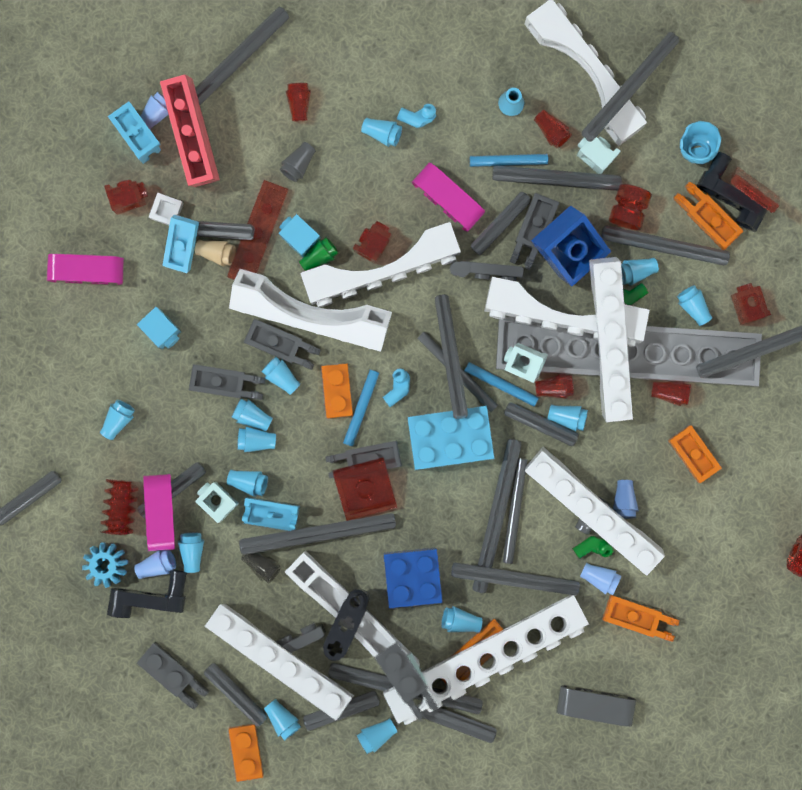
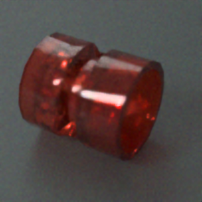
[608,184,652,231]

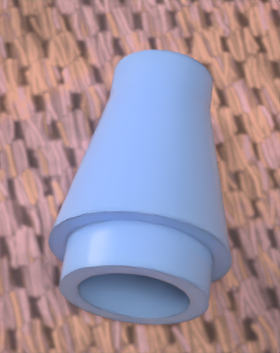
[140,92,169,130]
[134,550,176,579]
[580,563,621,595]

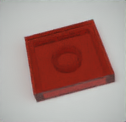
[731,166,780,213]
[333,457,397,521]

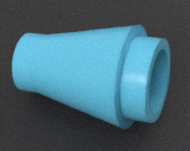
[498,88,524,116]
[361,118,402,147]
[621,258,659,286]
[677,285,712,326]
[261,357,300,395]
[232,399,273,432]
[100,400,135,440]
[548,405,588,431]
[237,427,276,453]
[227,470,268,497]
[178,532,204,573]
[442,606,482,633]
[264,699,301,741]
[356,718,397,754]

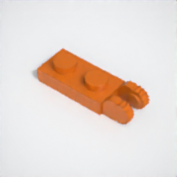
[674,182,744,250]
[602,594,680,642]

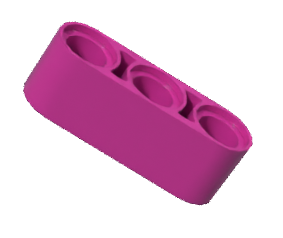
[412,162,485,232]
[47,254,124,285]
[143,474,175,551]

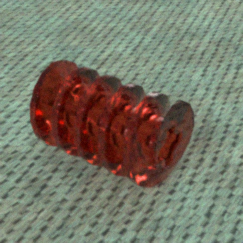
[100,479,139,535]

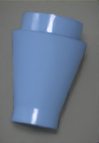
[613,480,639,519]

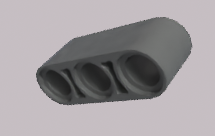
[556,685,636,727]

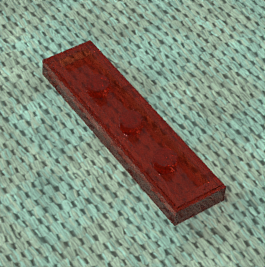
[227,180,289,280]

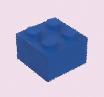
[531,206,611,287]
[384,547,442,608]

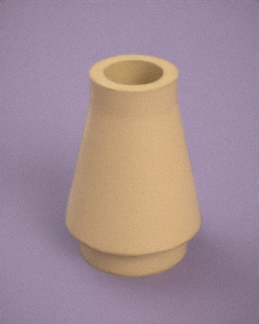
[195,240,236,267]

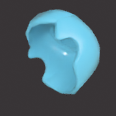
[680,121,721,164]

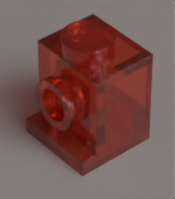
[104,180,148,215]
[353,221,392,264]
[731,283,771,325]

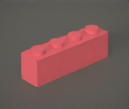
[160,75,220,187]

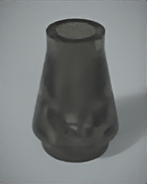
[241,552,281,584]

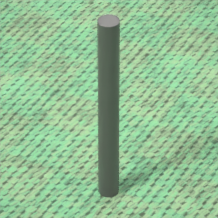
[417,331,498,412]
[503,458,527,564]

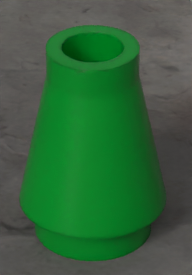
[299,237,339,271]

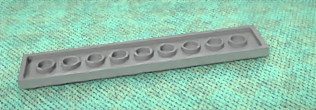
[496,317,762,387]

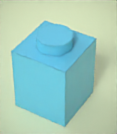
[279,214,321,258]
[137,307,181,349]

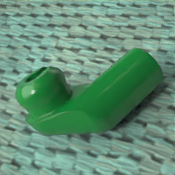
[623,283,649,306]
[572,536,614,559]

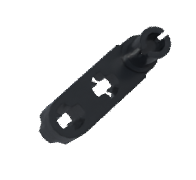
[697,152,769,232]
[107,570,187,618]
[323,588,370,661]

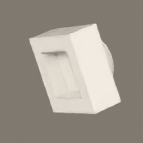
[149,193,184,225]

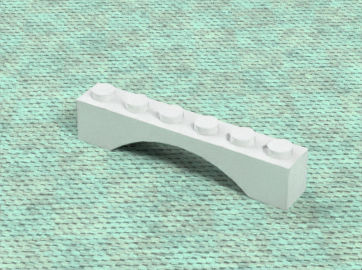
[525,0,647,146]
[300,222,461,308]
[589,257,633,422]
[229,269,392,352]
[484,277,650,347]
[525,447,665,576]
[285,550,420,666]
[205,604,354,720]

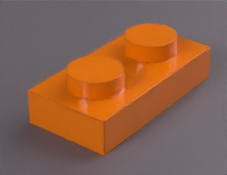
[321,364,353,418]
[668,425,722,483]
[229,724,264,782]

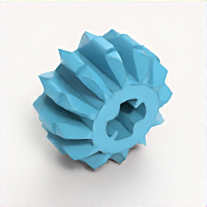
[82,542,128,588]

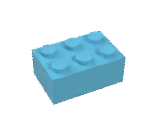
[407,406,494,470]

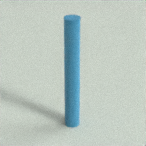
[470,154,548,167]
[464,362,539,407]
[343,370,379,447]

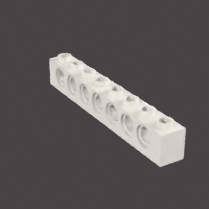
[383,595,589,725]

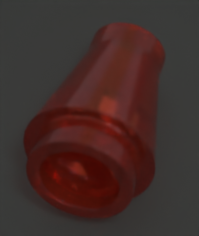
[285,83,311,122]
[534,110,572,148]
[535,373,574,399]
[651,381,691,407]

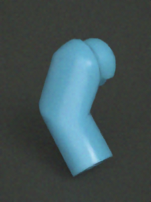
[397,104,436,128]
[383,368,410,407]

